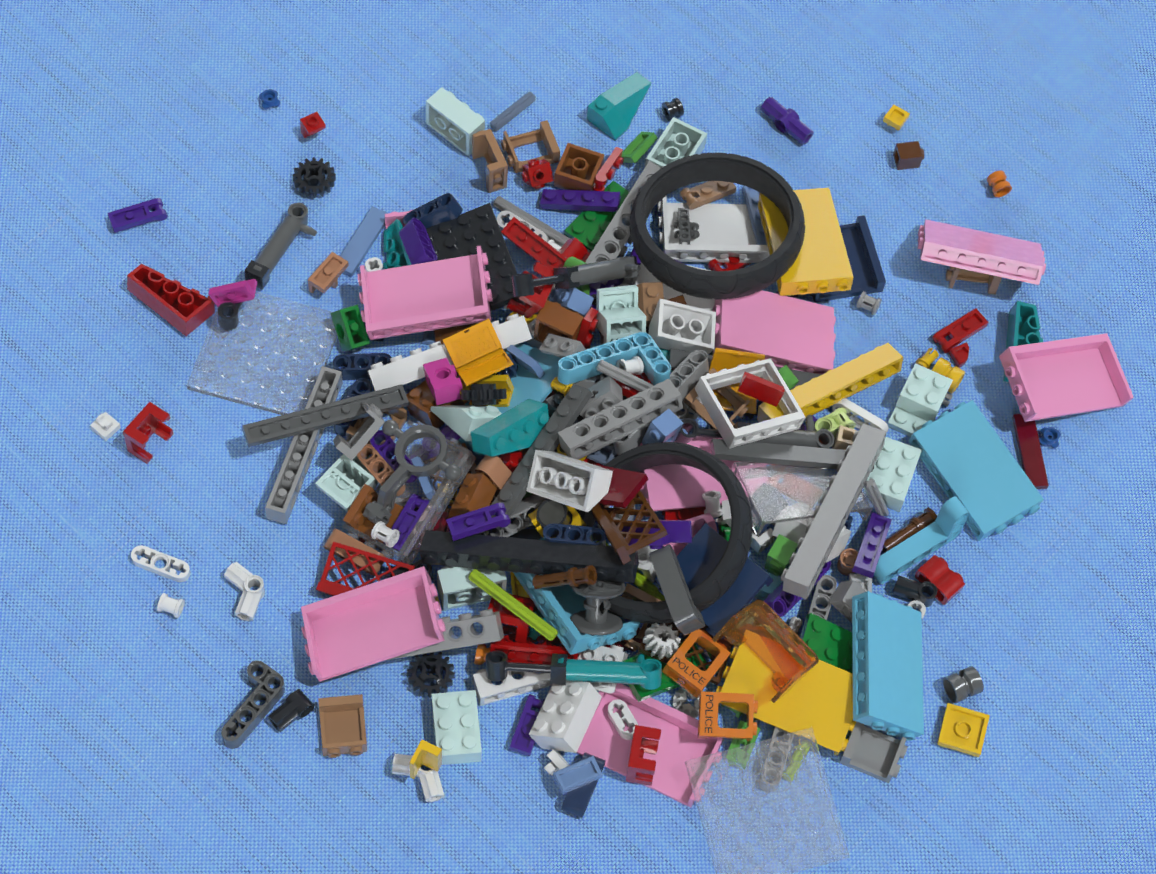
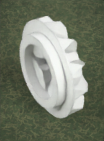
[673,687,699,718]

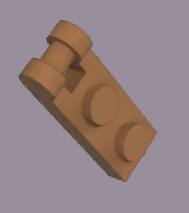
[680,181,736,209]

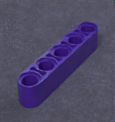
[758,561,831,621]

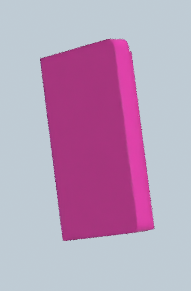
[208,279,257,307]

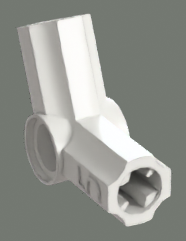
[224,562,265,621]
[392,754,445,802]

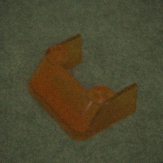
[712,600,819,703]

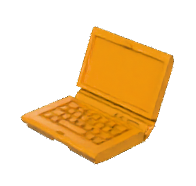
[443,318,514,387]
[709,348,765,414]

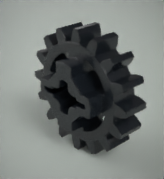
[293,157,336,198]
[461,383,507,405]
[407,652,455,698]

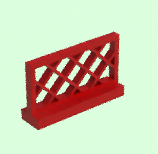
[501,217,568,270]
[316,541,415,596]
[490,626,579,664]

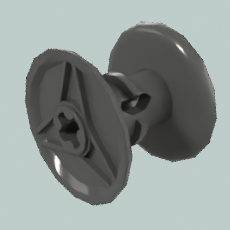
[570,580,626,635]

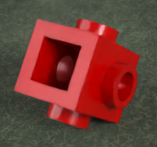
[521,159,554,189]

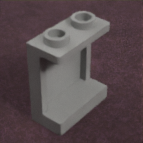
[539,334,586,358]
[333,402,385,461]
[840,722,908,783]

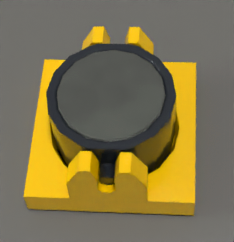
[528,499,586,539]

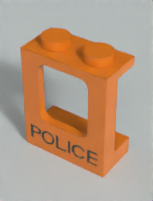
[662,629,731,698]
[698,691,758,741]

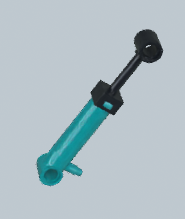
[486,650,662,690]

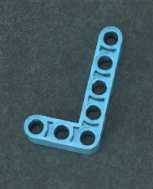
[557,332,671,385]
[874,496,969,584]

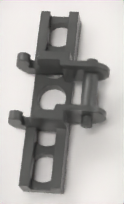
[674,208,700,245]

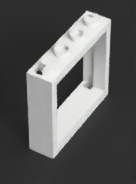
[695,358,806,449]

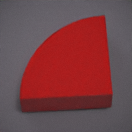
[948,342,969,368]

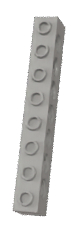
[585,161,662,290]
[265,366,343,525]

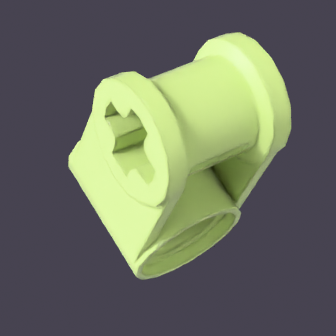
[815,407,856,443]

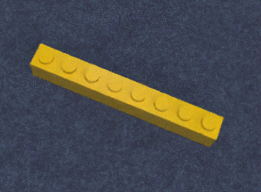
[757,343,903,422]

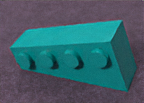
[1003,301,1043,382]
[471,399,549,457]

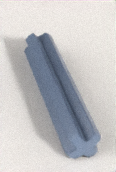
[490,92,536,131]

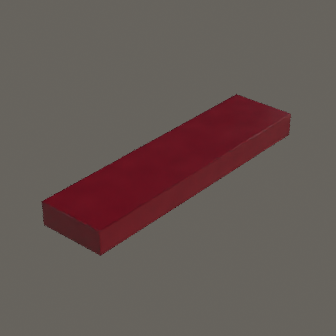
[1012,414,1049,489]

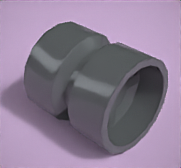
[943,666,984,703]

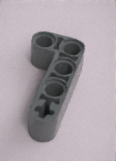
[649,544,705,635]
[221,660,285,749]

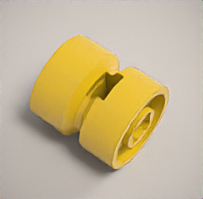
[932,357,966,394]

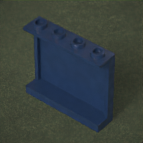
[809,215,886,303]
[655,523,774,639]

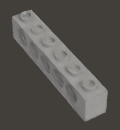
[558,379,683,460]
[388,609,504,660]

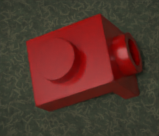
[300,112,326,138]

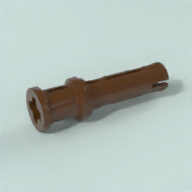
[882,507,937,553]
[532,565,597,589]

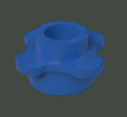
[259,89,281,109]
[1039,427,1061,448]

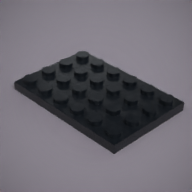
[426,203,520,328]

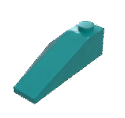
[587,72,651,141]
[383,219,411,269]

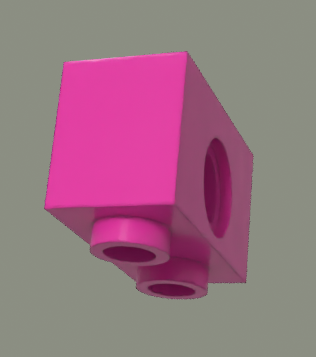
[423,358,463,405]

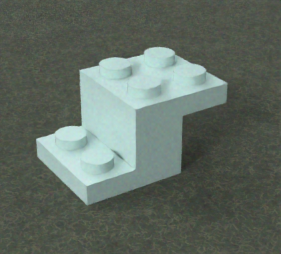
[596,285,646,344]
[887,363,953,437]
[315,454,384,512]

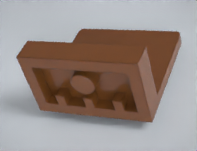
[343,484,404,545]

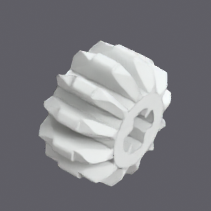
[643,623,681,660]

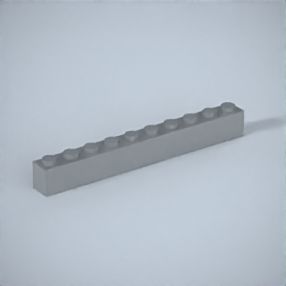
[781,424,886,599]

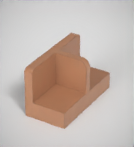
[308,252,349,294]

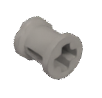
[856,291,882,315]

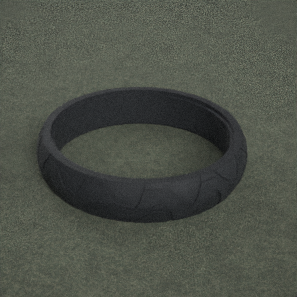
[629,153,805,300]
[572,442,753,624]

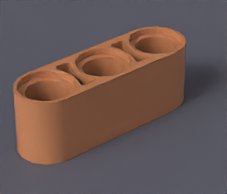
[357,444,406,497]
[475,455,512,497]
[323,528,385,576]

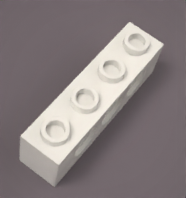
[472,669,552,706]

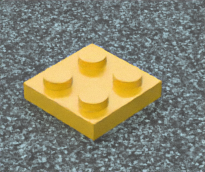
[937,703,990,757]

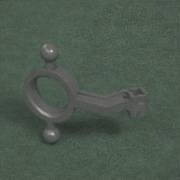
[363,420,462,525]

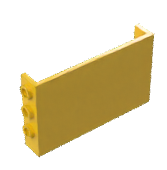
[758,188,853,296]
[716,630,856,756]

